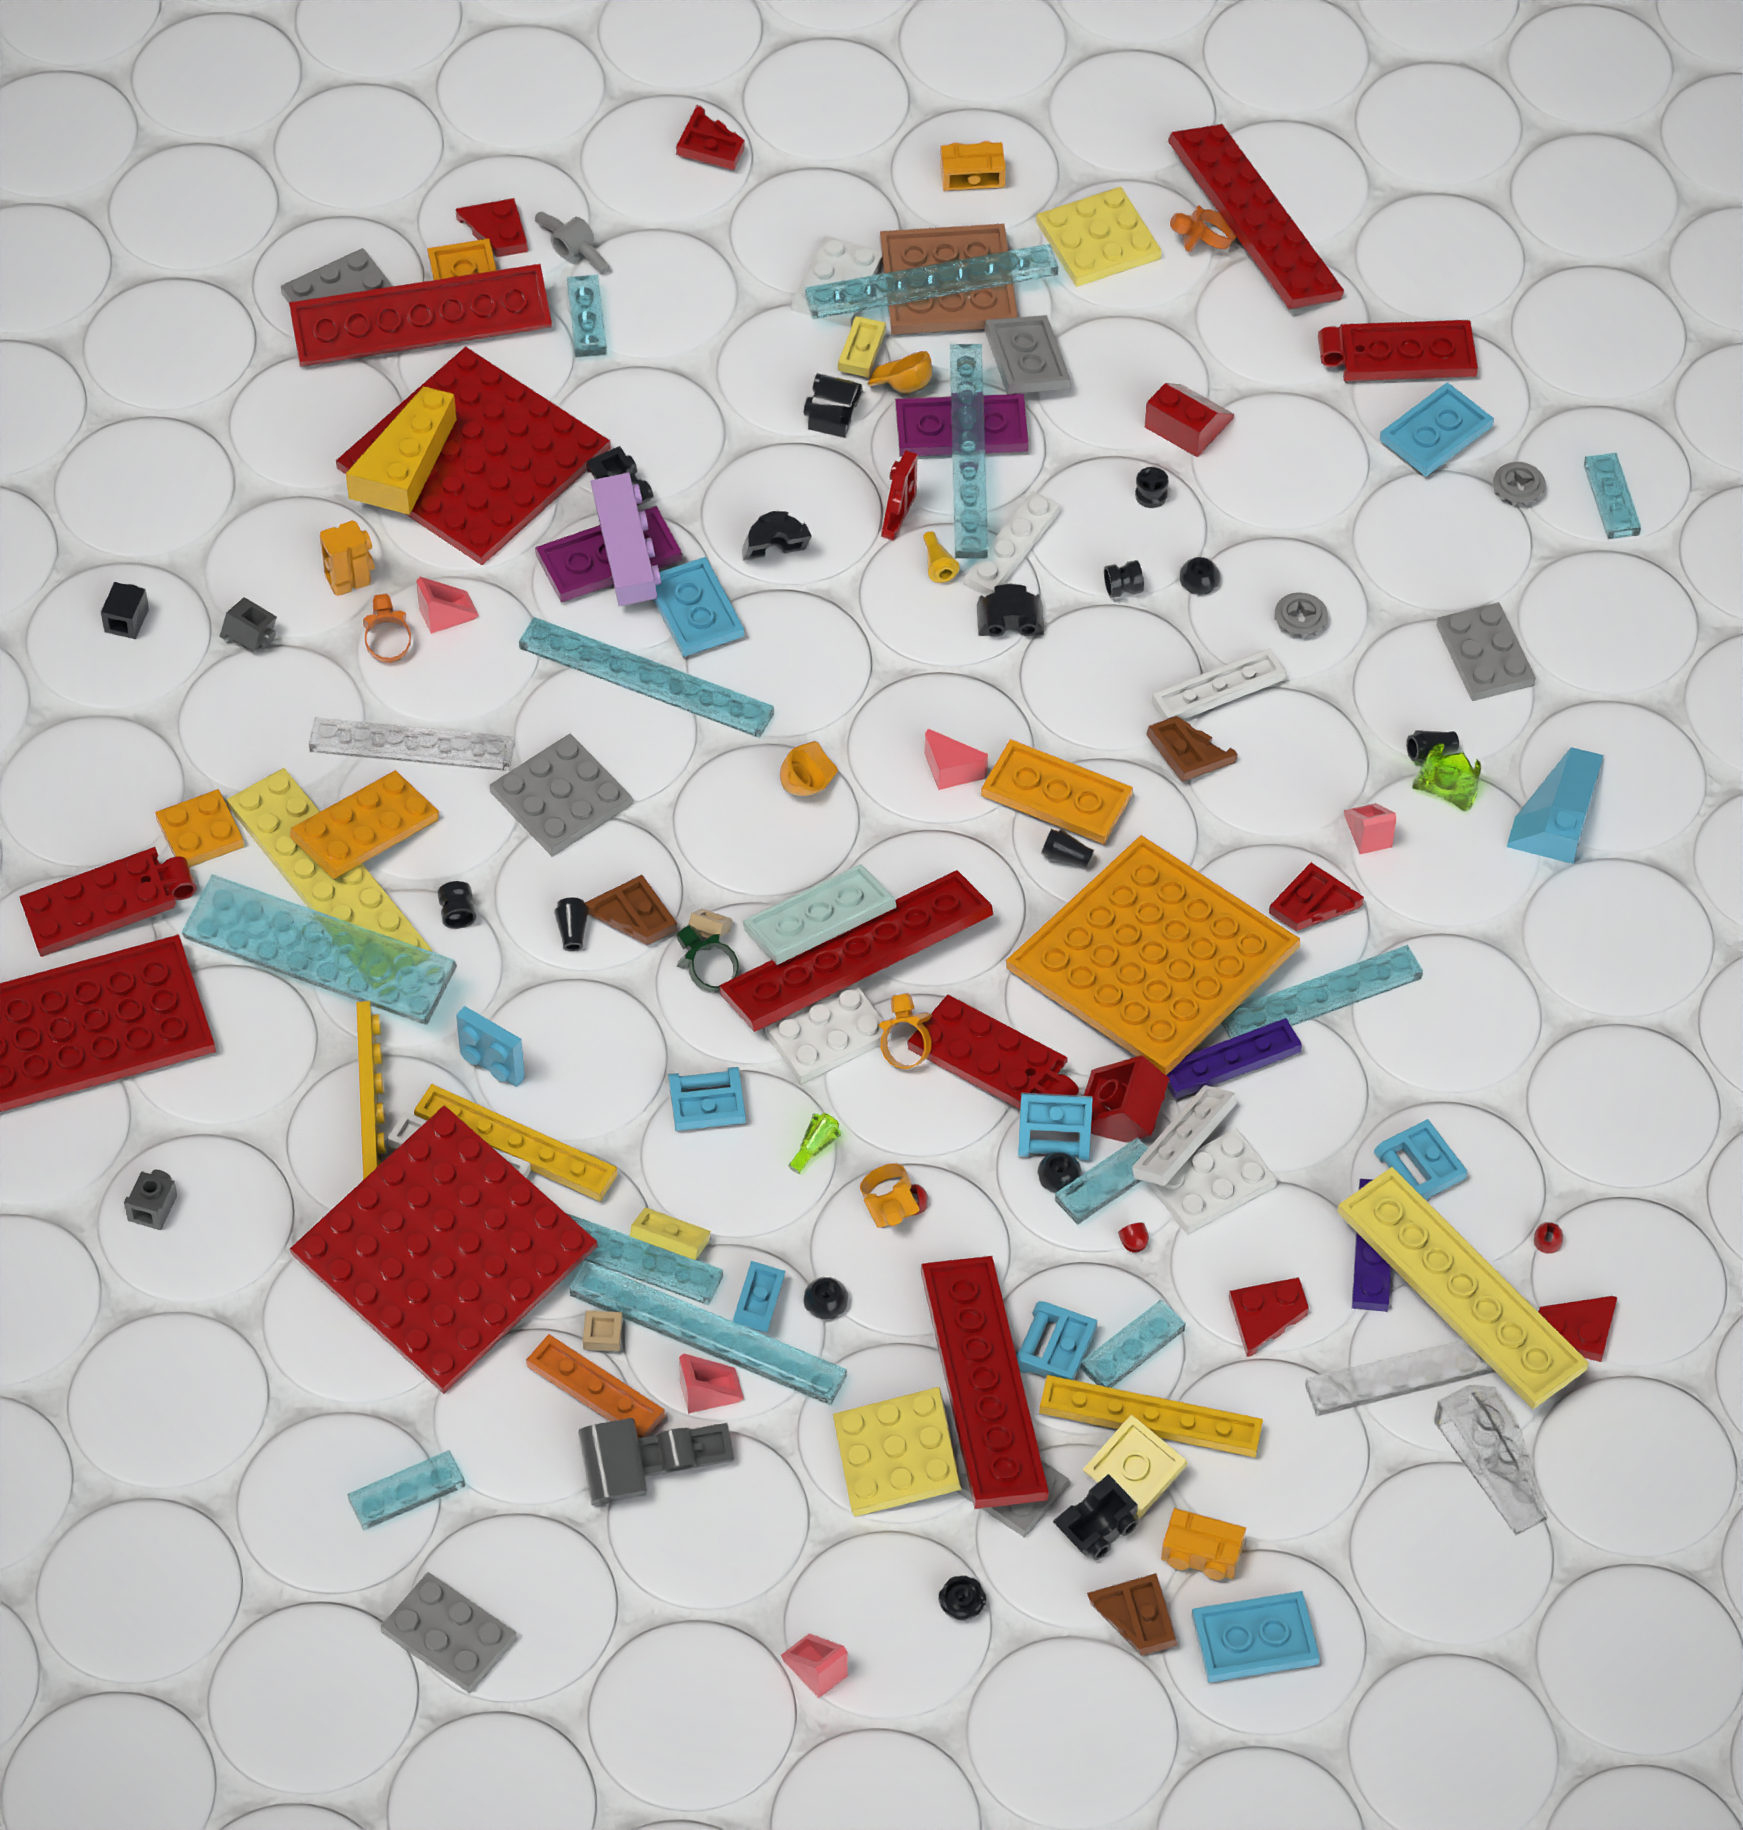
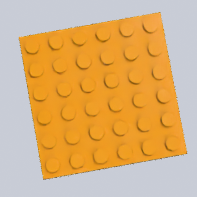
[1006,835,1300,1075]

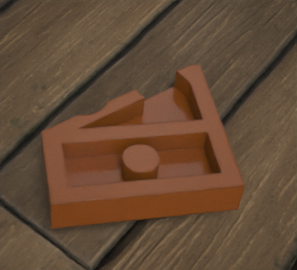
[1146,716,1238,782]
[585,875,677,945]
[1087,1573,1177,1656]

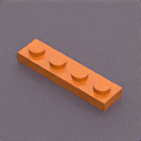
[526,1334,665,1438]

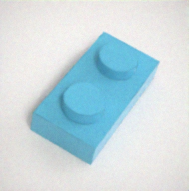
[732,1261,786,1332]

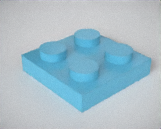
[456,1006,525,1087]

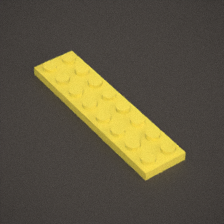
[226,768,433,991]
[1337,1167,1589,1410]

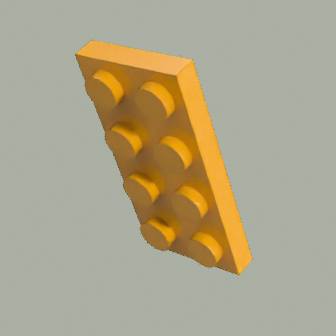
[981,739,1133,845]
[290,770,439,879]

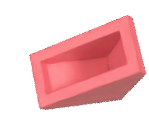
[416,577,478,634]
[924,729,988,790]
[1344,803,1396,854]
[679,1353,744,1414]
[780,1633,848,1698]

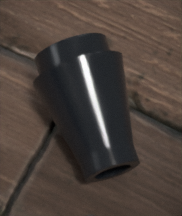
[1406,730,1459,763]
[1041,828,1094,868]
[554,897,588,951]

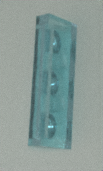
[567,275,607,357]
[1584,452,1641,539]
[1055,1137,1148,1225]
[1080,1300,1186,1388]
[348,1450,466,1531]

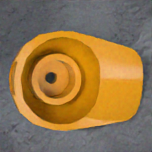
[867,351,932,394]
[780,741,838,796]

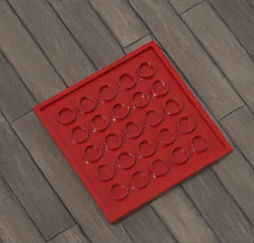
[336,346,611,566]
[290,1105,598,1394]

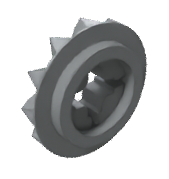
[1493,462,1545,507]
[1274,592,1328,639]

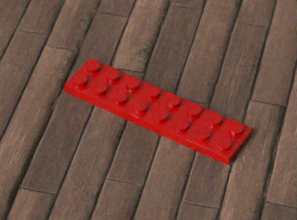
[1168,124,1345,309]
[289,264,552,367]
[719,870,994,1032]
[921,1256,1049,1509]

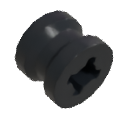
[1135,467,1169,508]

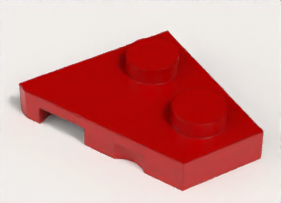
[676,105,745,170]
[455,198,528,257]
[881,450,918,540]
[1269,862,1364,931]
[1228,1277,1309,1357]
[1538,1296,1617,1362]

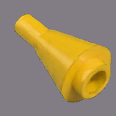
[923,531,960,583]

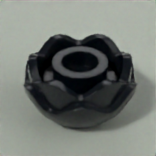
[1180,557,1220,594]
[1037,1152,1082,1193]
[803,1277,849,1319]
[939,1575,986,1621]

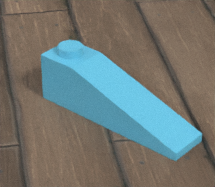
[1507,747,1604,864]

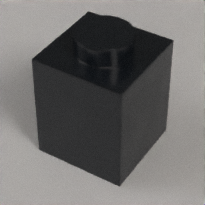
[101,582,149,639]

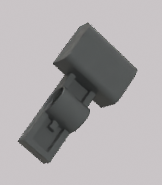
[578,1418,734,1505]

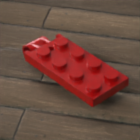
[1317,320,1478,381]
[19,847,197,957]
[907,994,1079,1109]

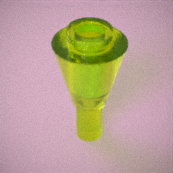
[788,1113,841,1174]

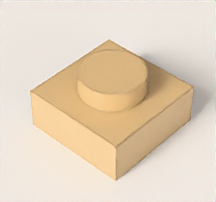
[688,908,733,938]
[583,1311,623,1351]

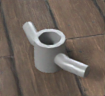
[535,211,610,274]

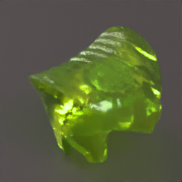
[1412,743,1481,811]

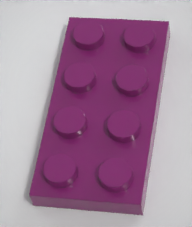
[895,394,1029,457]
[535,506,682,603]

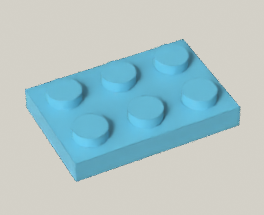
[1380,382,1494,477]
[653,557,744,657]
[1191,1591,1320,1683]

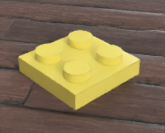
[1083,1414,1188,1519]

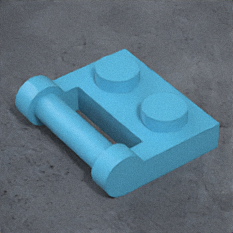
[668,1067,746,1131]
[1018,1092,1093,1160]
[1374,1119,1468,1201]
[1015,1301,1098,1380]

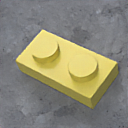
[838,316,886,378]
[629,1207,711,1260]

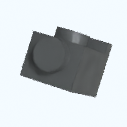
[219,597,277,652]
[124,1169,177,1230]

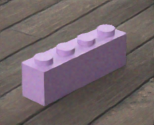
[591,472,661,606]

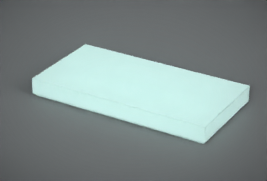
[743,864,896,965]

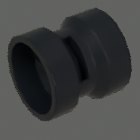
[1104,560,1144,598]
[437,881,476,929]

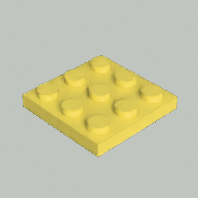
[1036,186,1162,287]
[833,1387,962,1517]

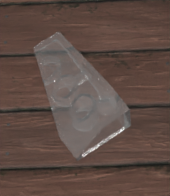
[1434,1385,1548,1535]

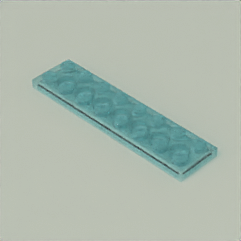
[181,874,457,1025]

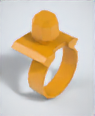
[878,993,932,1069]
[860,1163,920,1228]

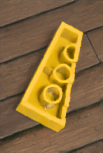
[346,387,456,515]

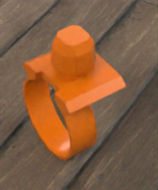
[1170,205,1236,252]
[363,594,411,663]

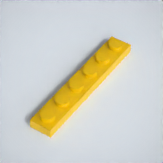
[356,1001,386,1180]
[414,1084,618,1201]
[1039,1375,1263,1458]

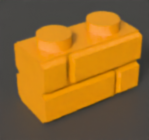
[940,141,1006,191]
[319,520,375,596]
[1161,1508,1246,1580]

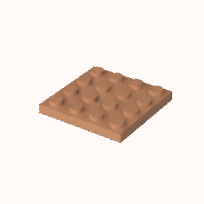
[880,223,1018,335]

